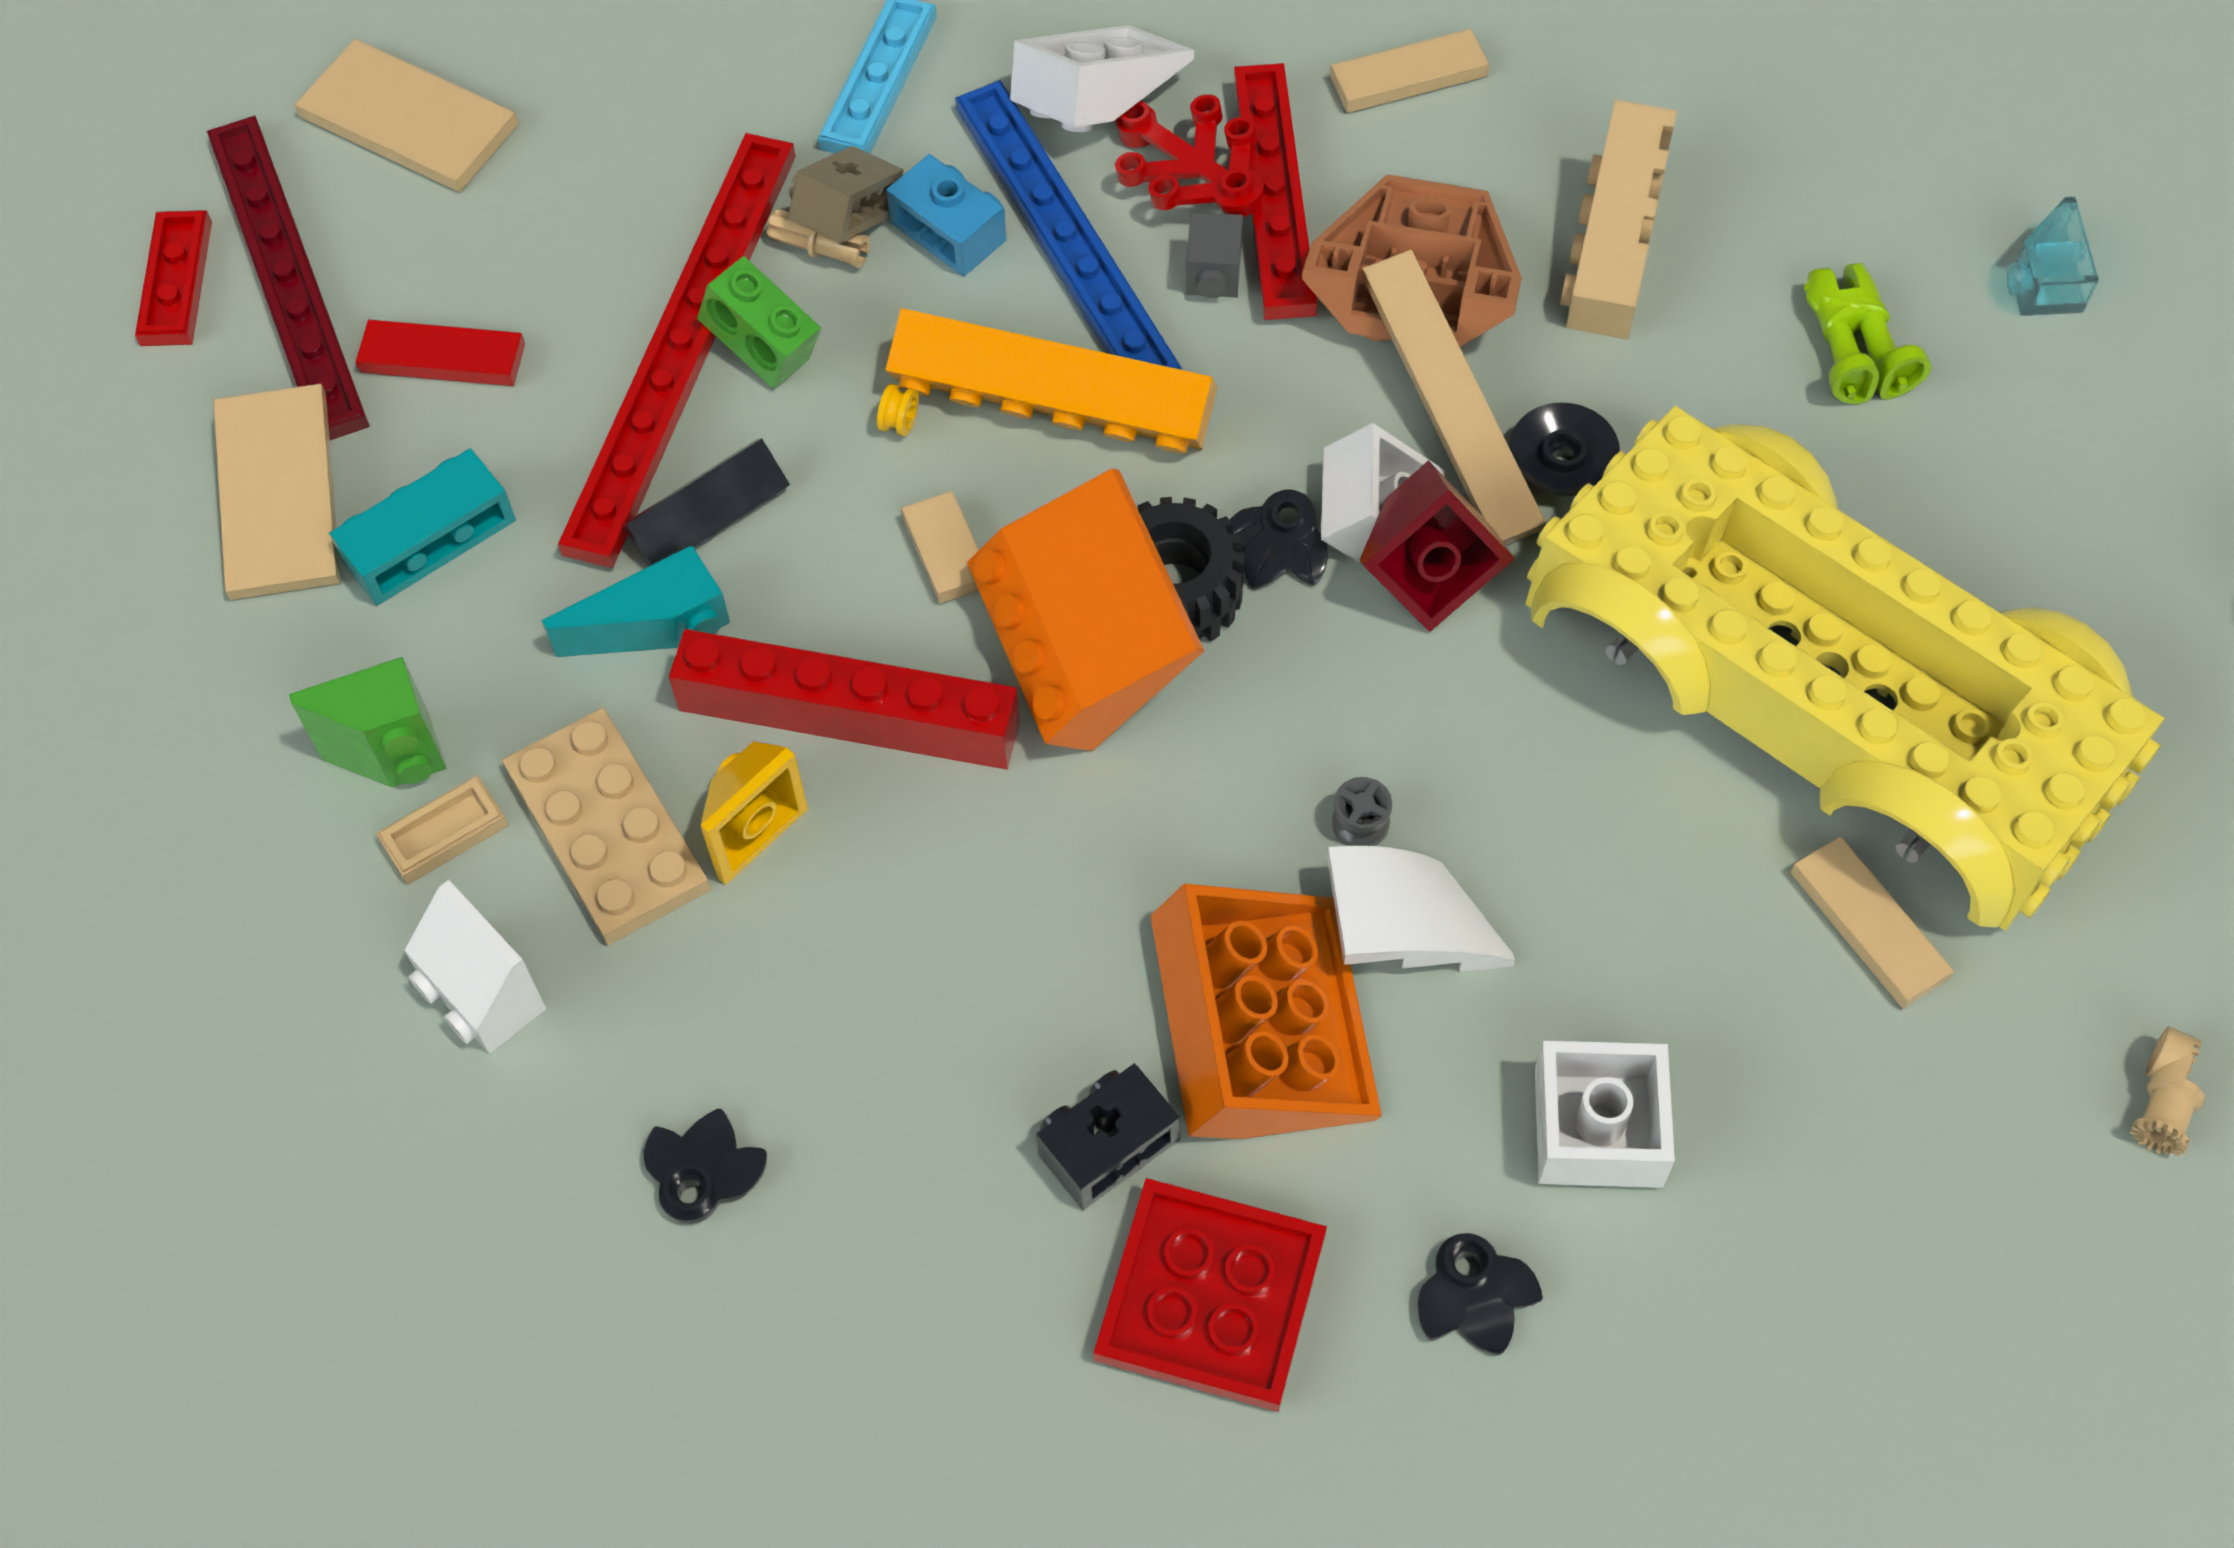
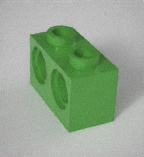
[697,256,821,389]

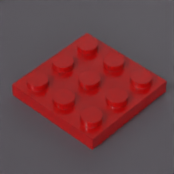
[1093,1178,1327,1412]

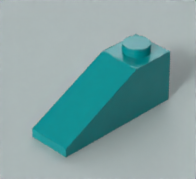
[541,545,730,657]

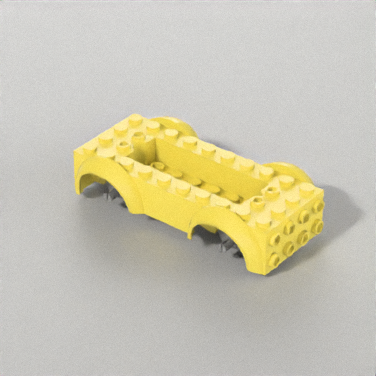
[1525,406,2165,931]

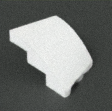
[1327,846,1515,972]

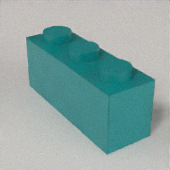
[329,448,516,606]

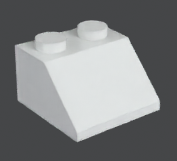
[1321,423,1445,562]
[404,879,547,1054]

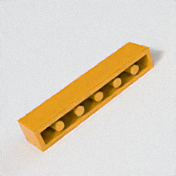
[885,308,1218,454]

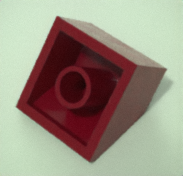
[1359,460,1515,632]

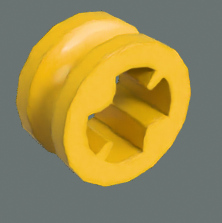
[877,383,919,437]

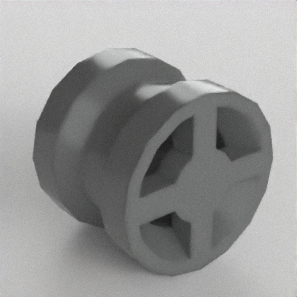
[1332,777,1393,846]

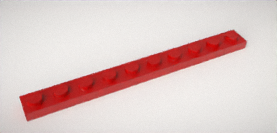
[558,133,796,568]

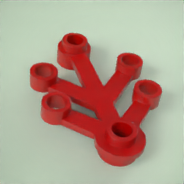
[1115,94,1264,217]

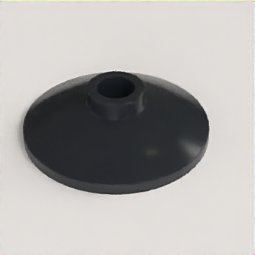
[1510,402,1620,496]

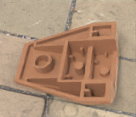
[1302,174,1522,347]

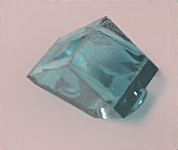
[2007,196,2099,316]

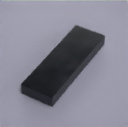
[622,438,790,567]

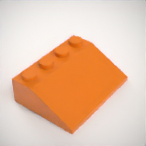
[967,468,1205,751]
[1150,883,1382,1139]

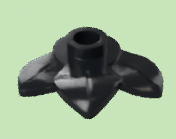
[1230,489,1328,590]
[644,1109,767,1224]
[1418,1233,1543,1356]

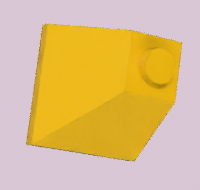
[700,741,808,885]

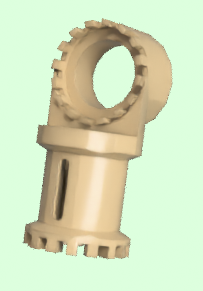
[2130,1026,2206,1156]

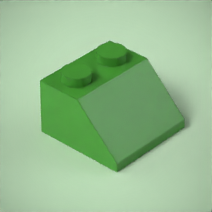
[289,657,447,788]

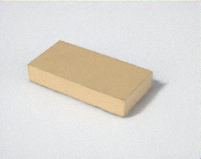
[901,491,979,604]
[375,775,509,885]

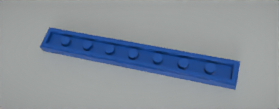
[955,80,1182,370]

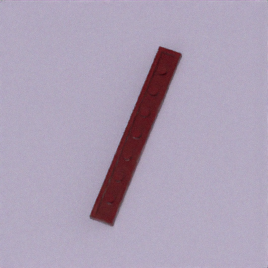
[207,115,370,441]

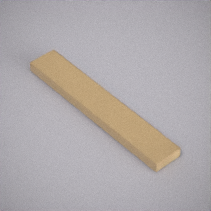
[1362,249,1546,546]

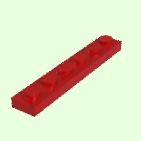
[1234,63,1317,320]

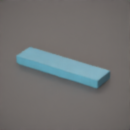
[818,0,937,154]

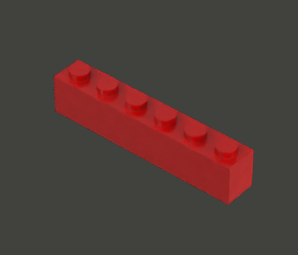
[669,629,1020,770]

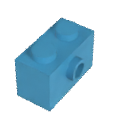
[886,154,1007,277]

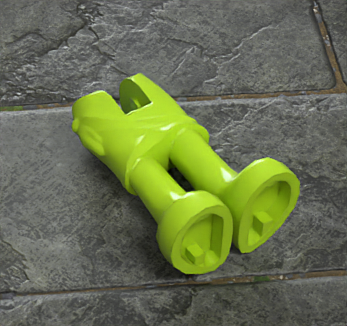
[1804,262,1932,404]

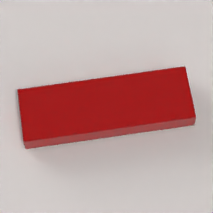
[135,210,212,346]
[355,319,525,386]

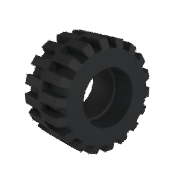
[1137,497,1244,642]

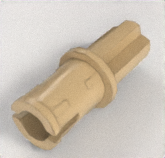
[767,209,870,268]

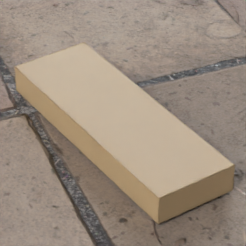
[1330,29,1489,113]
[1790,836,1955,1009]

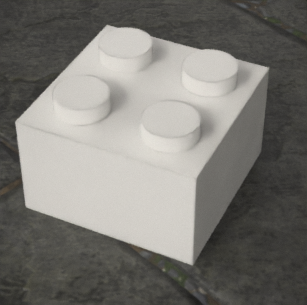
[1535,1041,1675,1188]

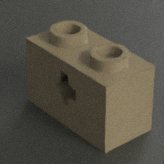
[788,146,904,243]

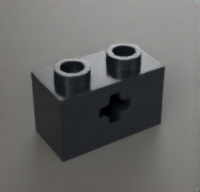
[1036,1063,1180,1211]

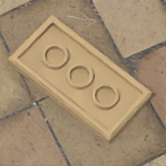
[295,39,519,192]
[213,384,341,600]

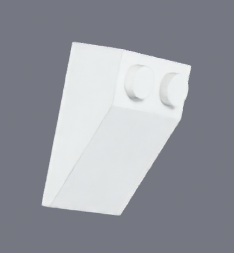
[1010,25,1194,132]

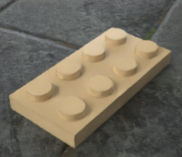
[501,707,711,946]

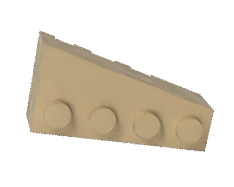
[1560,99,1677,340]

